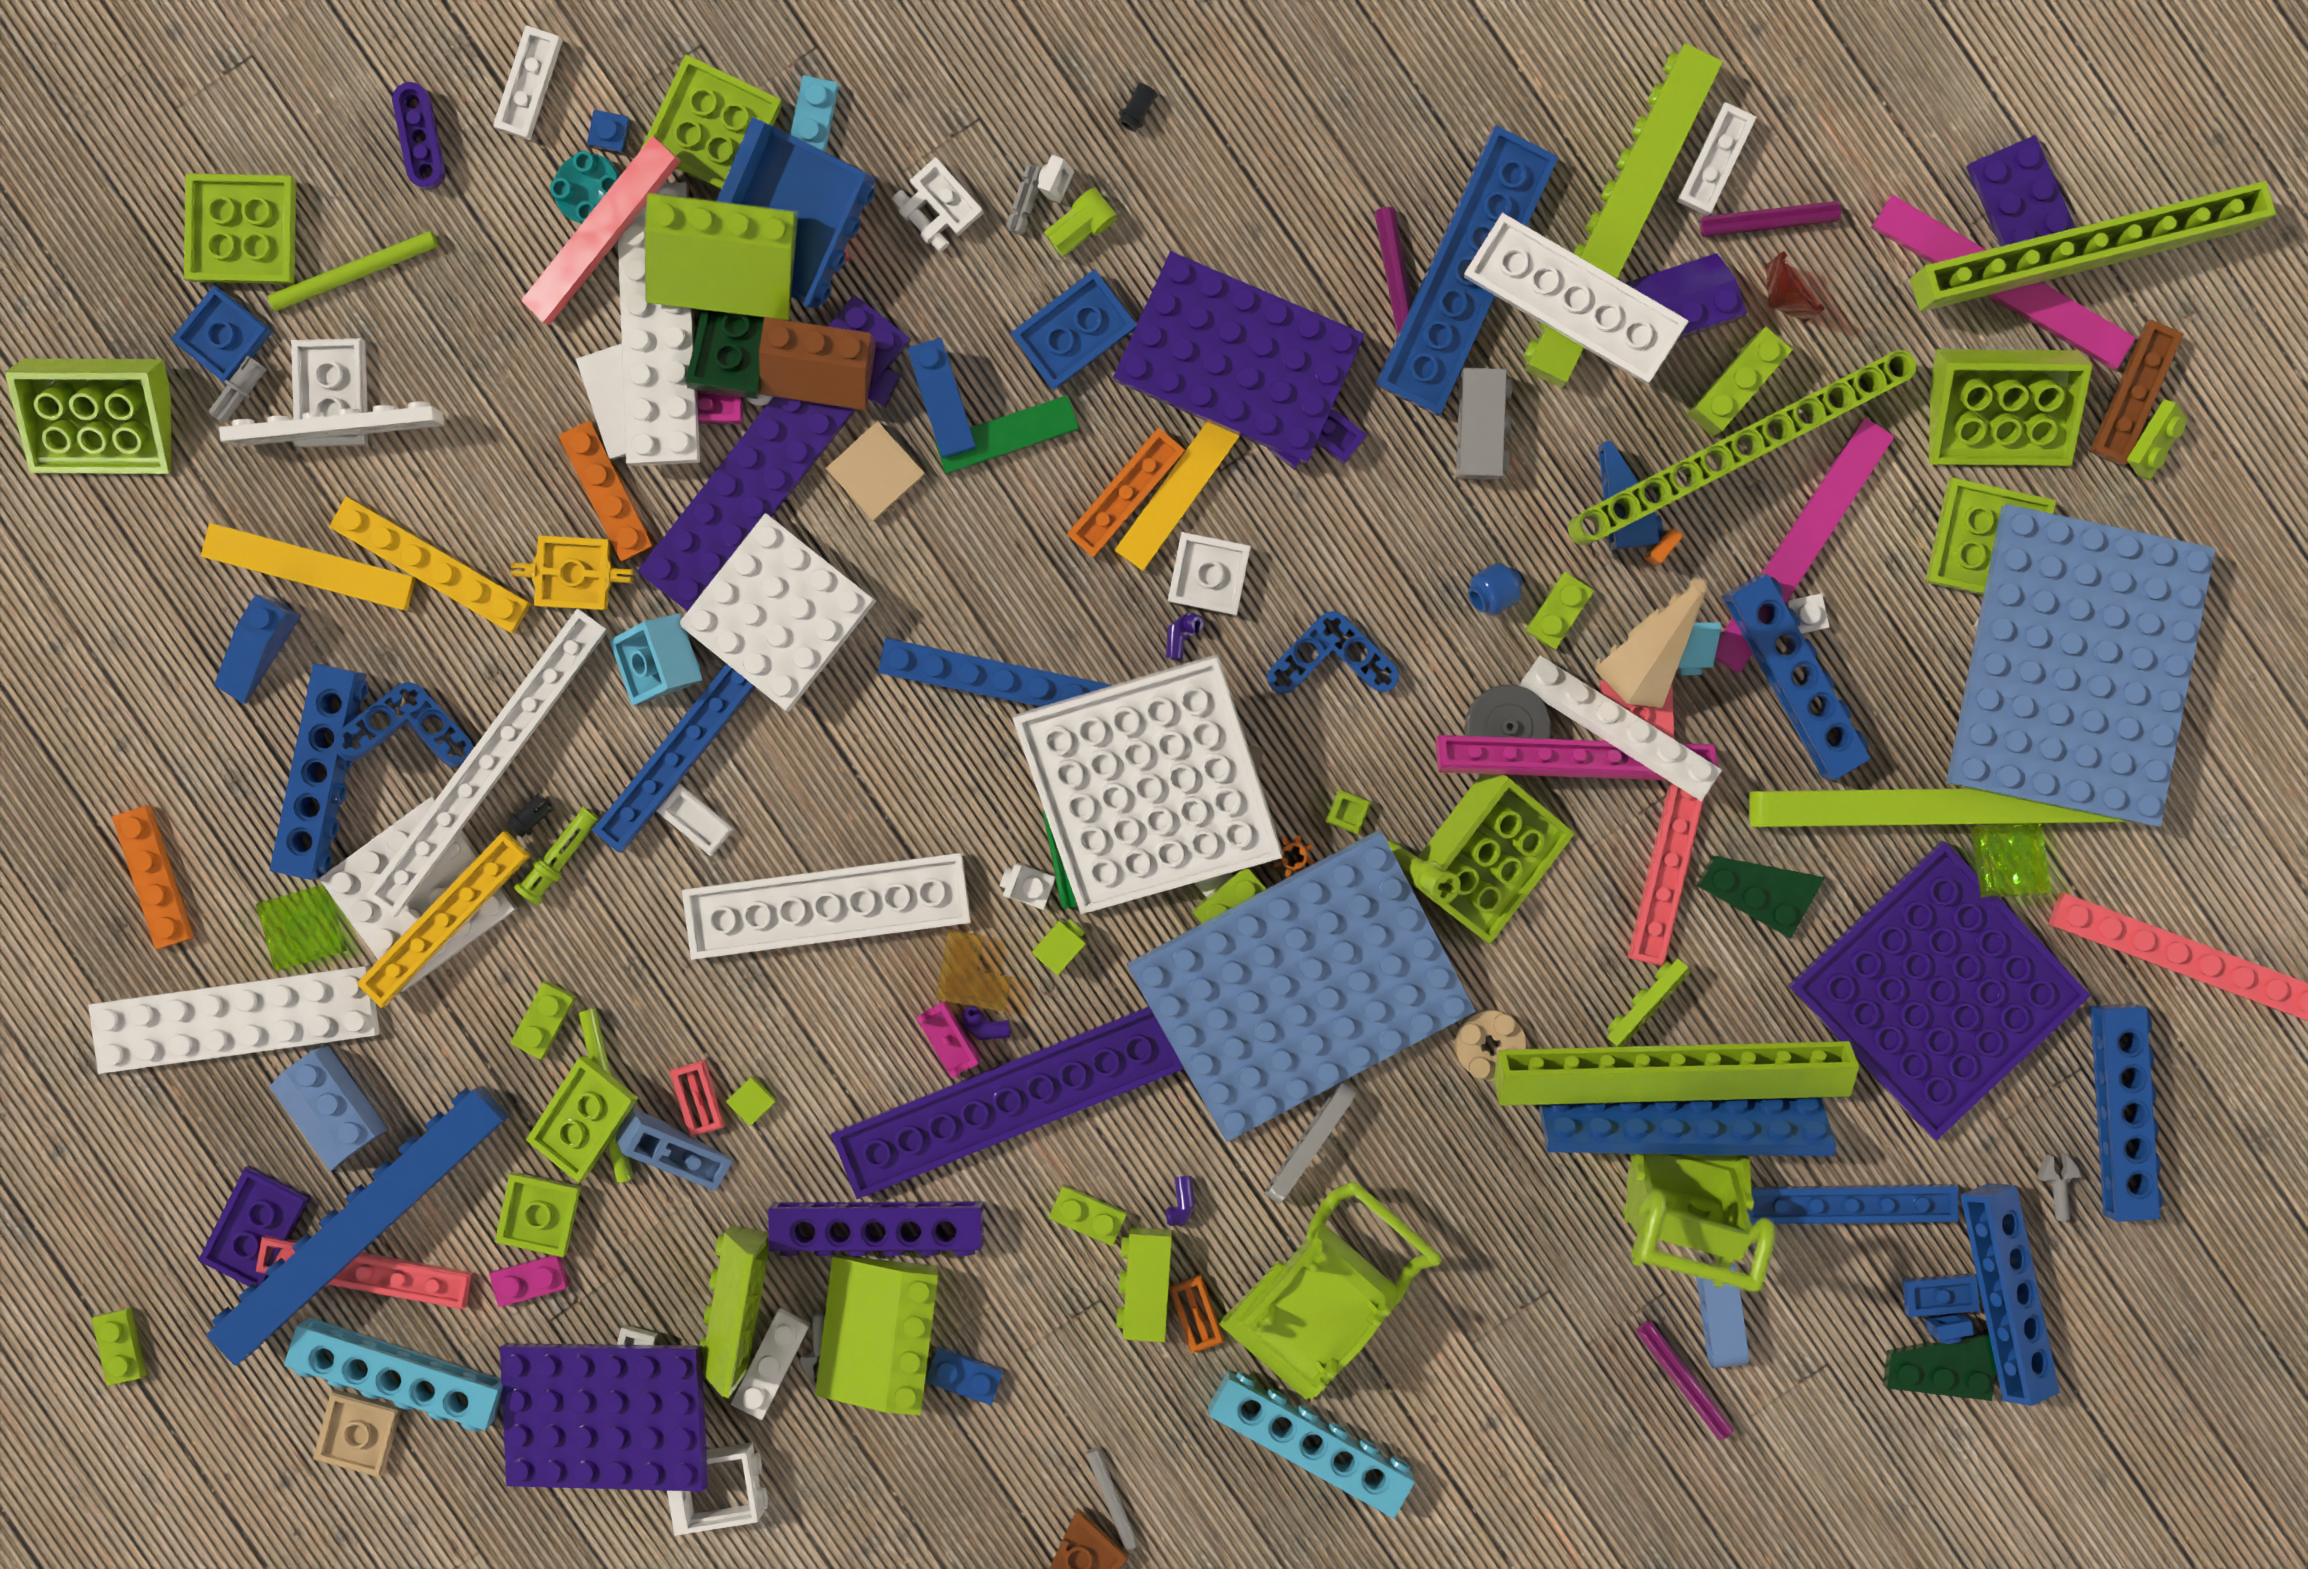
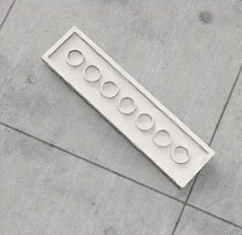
[618,182,700,467]
[682,853,971,960]
[88,965,380,1074]

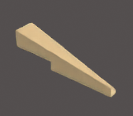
[1595,578,1706,708]

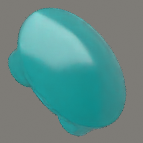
[550,151,620,224]

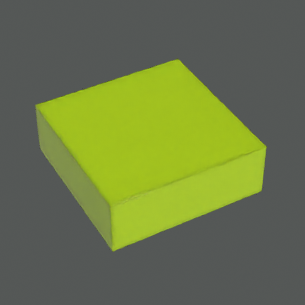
[1325,789,1372,835]
[726,1076,777,1126]

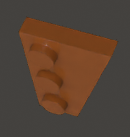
[1049,1507,1128,1569]

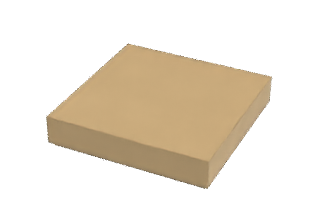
[826,421,926,521]
[313,1389,402,1478]

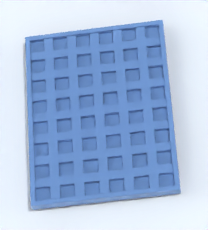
[1946,504,2215,827]
[1127,830,1476,1142]

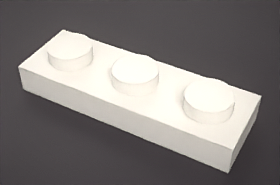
[493,25,563,141]
[1676,102,1756,216]
[731,1308,811,1420]

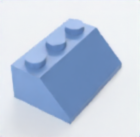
[269,1045,389,1171]

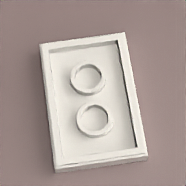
[291,338,368,447]
[576,343,626,461]

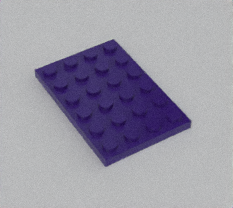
[1113,251,1364,464]
[500,1343,708,1492]

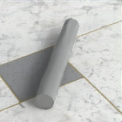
[1085,1447,1139,1551]

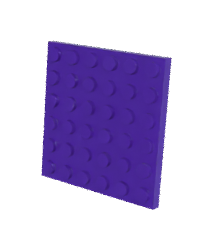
[1787,841,2091,1141]

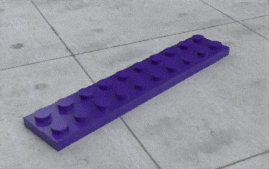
[637,294,911,611]
[831,1006,1184,1199]

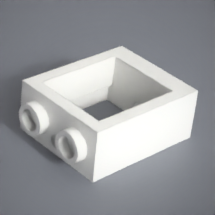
[667,1442,768,1536]

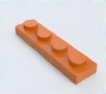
[558,420,655,563]
[1066,427,1185,559]
[112,805,194,950]

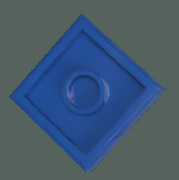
[170,285,273,384]

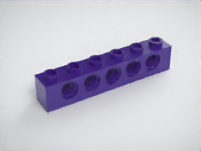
[768,1201,984,1257]

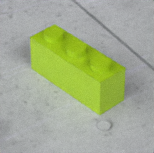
[1686,327,1793,437]
[1116,1227,1172,1342]

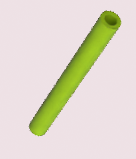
[267,230,439,312]
[578,1008,634,1183]

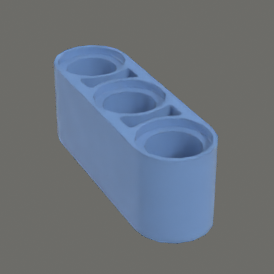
[1696,1263,1749,1369]

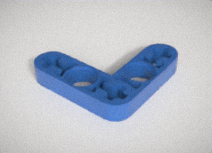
[1267,611,1399,694]
[335,682,473,769]

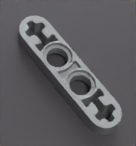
[1264,1082,1356,1204]

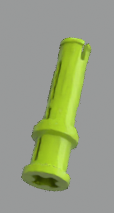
[513,806,601,905]
[1387,840,1461,904]

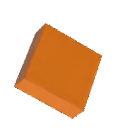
[1644,528,1683,566]

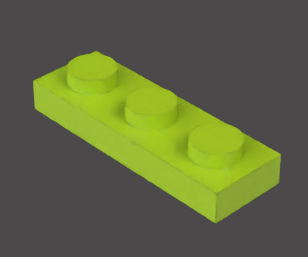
[1607,958,1691,1047]

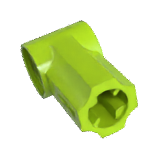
[1044,187,1118,258]

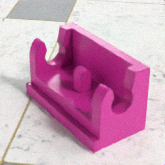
[915,999,981,1078]

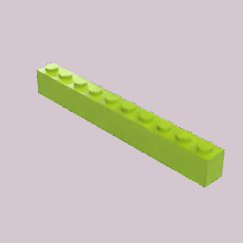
[1522,43,1723,388]
[1910,181,2276,312]
[1494,1041,1859,1106]

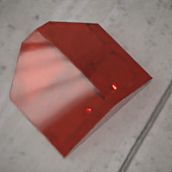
[1766,251,1825,322]

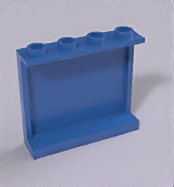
[716,117,876,309]

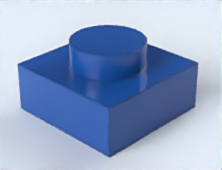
[587,110,631,155]
[1925,1313,1974,1344]

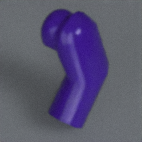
[1166,612,1204,659]
[961,1006,1011,1040]
[1166,1176,1195,1227]

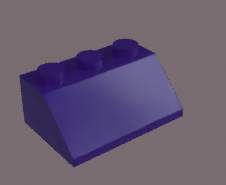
[1624,253,1747,340]

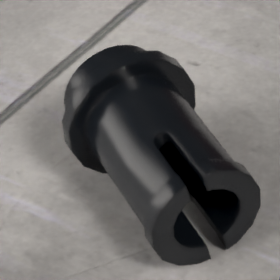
[1118,83,1158,132]
[507,793,554,838]

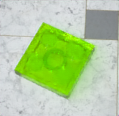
[1971,823,2052,898]
[256,885,347,971]

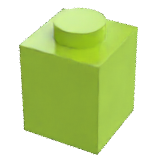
[1031,918,1087,976]

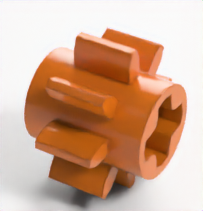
[1273,834,1315,877]

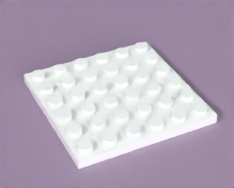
[1012,654,1283,914]

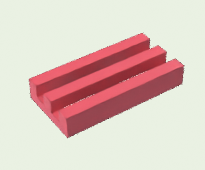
[669,1059,726,1138]

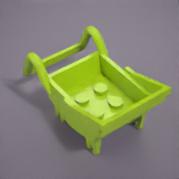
[1623,1154,1775,1292]
[1219,1182,1442,1400]

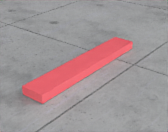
[521,136,681,325]
[1627,781,1704,966]
[256,1235,473,1309]

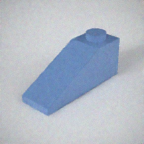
[615,1108,733,1191]

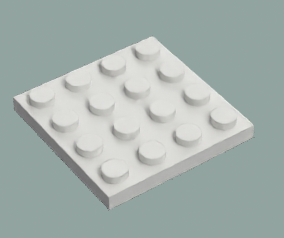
[680,513,876,712]
[319,796,518,992]

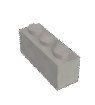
[1456,368,1512,480]

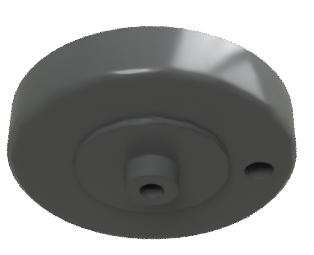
[1464,685,1551,739]

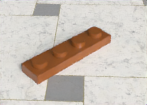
[2089,320,2184,466]

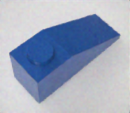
[907,337,976,458]
[1597,441,1663,551]
[214,594,302,704]

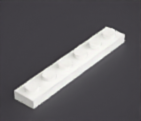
[219,402,444,447]
[1519,655,1722,801]

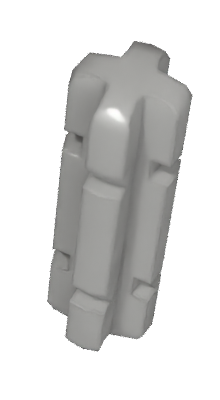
[1007,164,1042,235]

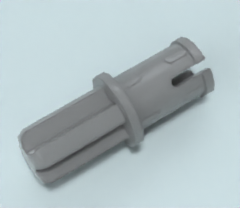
[209,355,267,423]

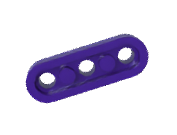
[392,82,445,190]

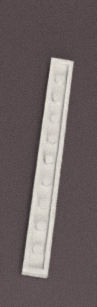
[365,608,609,917]

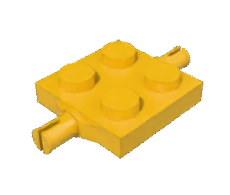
[511,535,634,611]

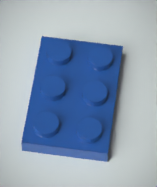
[1010,269,1137,392]

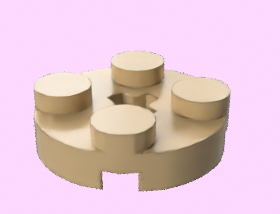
[1454,1009,1526,1081]

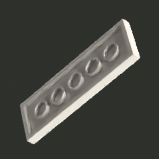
[1464,213,1688,385]

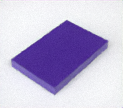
[198,1166,311,1287]

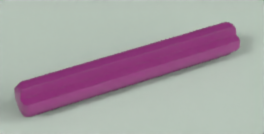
[1699,201,1841,237]
[1375,207,1412,336]
[1636,1320,1734,1441]

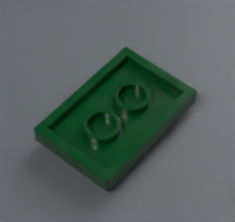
[685,310,776,399]

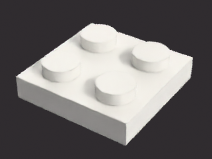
[1167,532,1251,616]

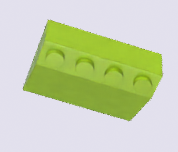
[645,193,798,320]
[1929,349,2093,466]
[5,358,172,474]
[1404,774,1575,945]
[699,1225,769,1398]
[815,1255,938,1416]

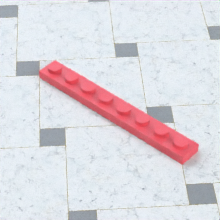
[2048,892,2308,1022]

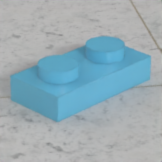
[790,75,839,152]

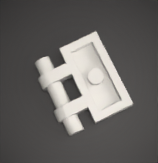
[892,157,984,252]

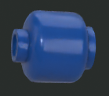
[1468,563,1522,615]

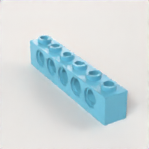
[284,1317,504,1431]
[1208,1370,1415,1519]

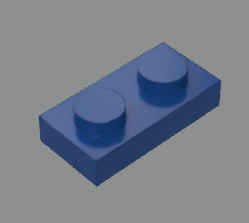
[1902,1273,1980,1317]
[925,1346,1004,1405]

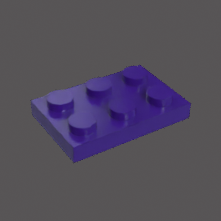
[1966,135,2076,247]

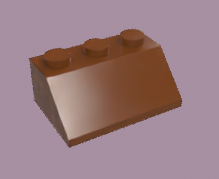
[759,317,877,411]

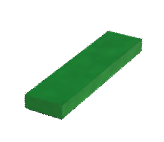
[934,395,1079,475]

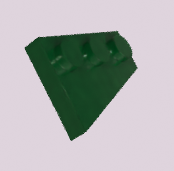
[1696,855,1825,938]
[1883,1330,1996,1401]

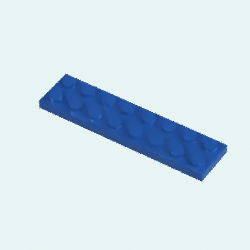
[1375,125,1558,416]
[1538,1097,1836,1156]

